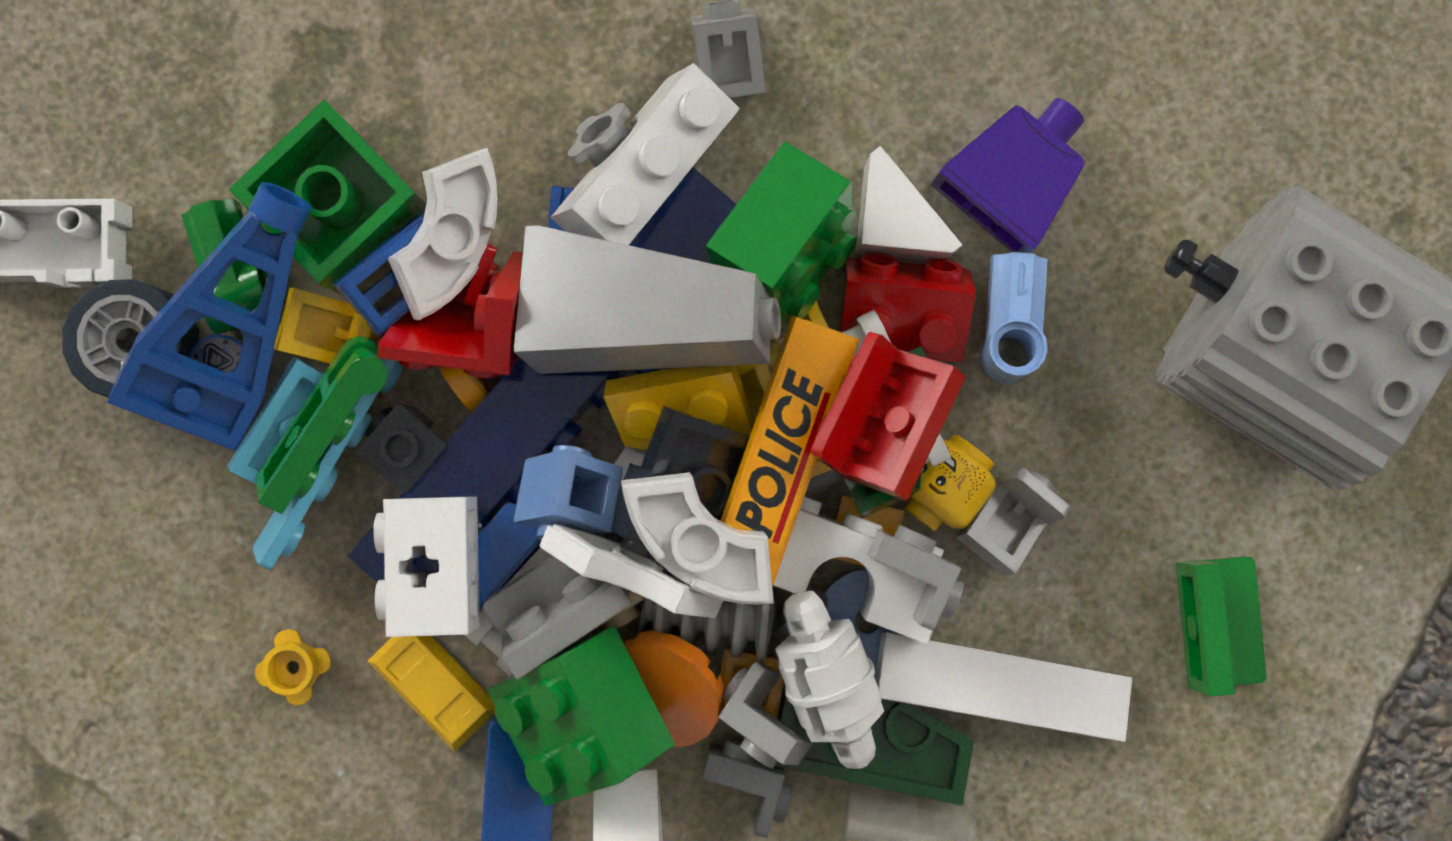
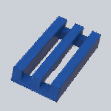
[332,209,425,335]

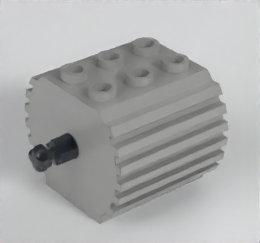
[1156,186,1452,490]

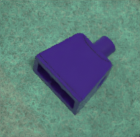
[930,98,1085,253]

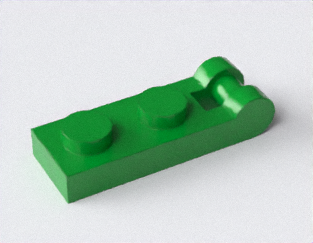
[255,336,388,514]

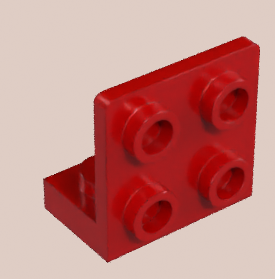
[378,251,523,378]

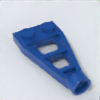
[107,182,312,451]

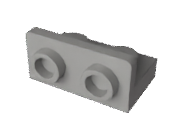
[483,555,632,680]

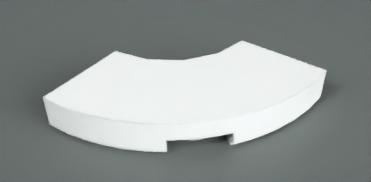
[388,148,498,320]
[621,472,774,605]
[539,524,723,618]

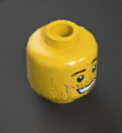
[904,434,996,532]

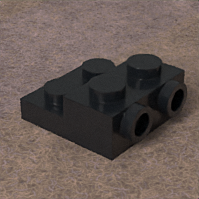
[612,406,750,559]

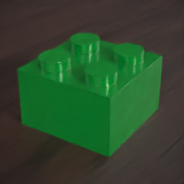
[228,99,426,294]
[706,141,857,333]
[486,625,675,806]

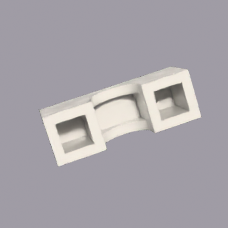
[551,63,740,245]
[774,496,944,644]

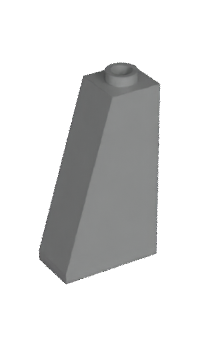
[514,225,781,374]

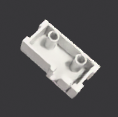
[0,199,133,288]

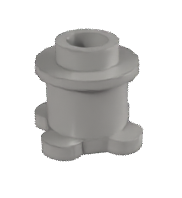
[568,103,631,167]

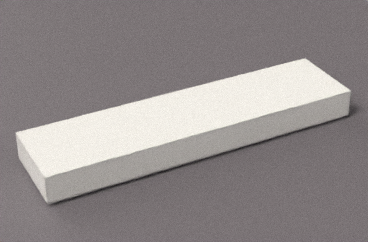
[875,632,1132,742]

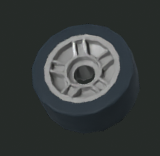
[62,279,199,398]

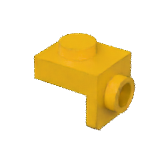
[274,288,381,364]

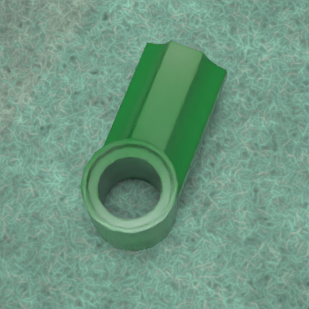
[181,198,267,335]

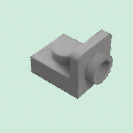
[690,0,766,98]

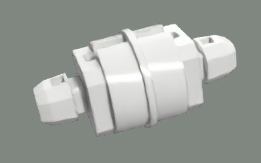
[775,591,884,769]

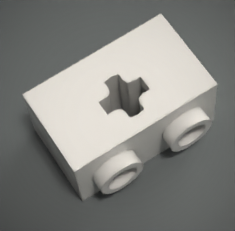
[374,496,480,637]

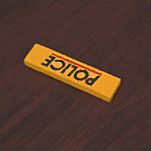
[720,316,859,587]

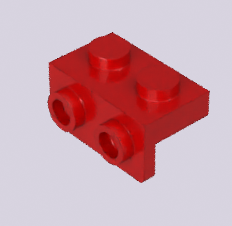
[838,252,976,363]
[811,332,966,501]

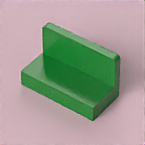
[1175,556,1267,697]

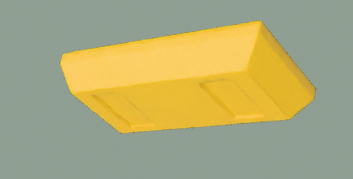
[367,636,495,752]

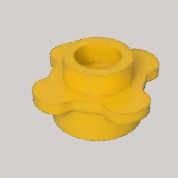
[255,629,332,705]

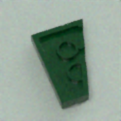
[775,689,974,806]

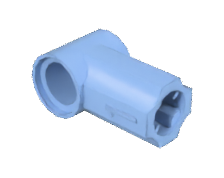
[979,252,1048,385]

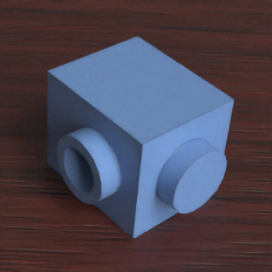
[513,445,623,541]

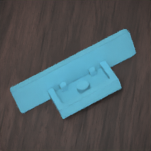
[227,334,403,570]

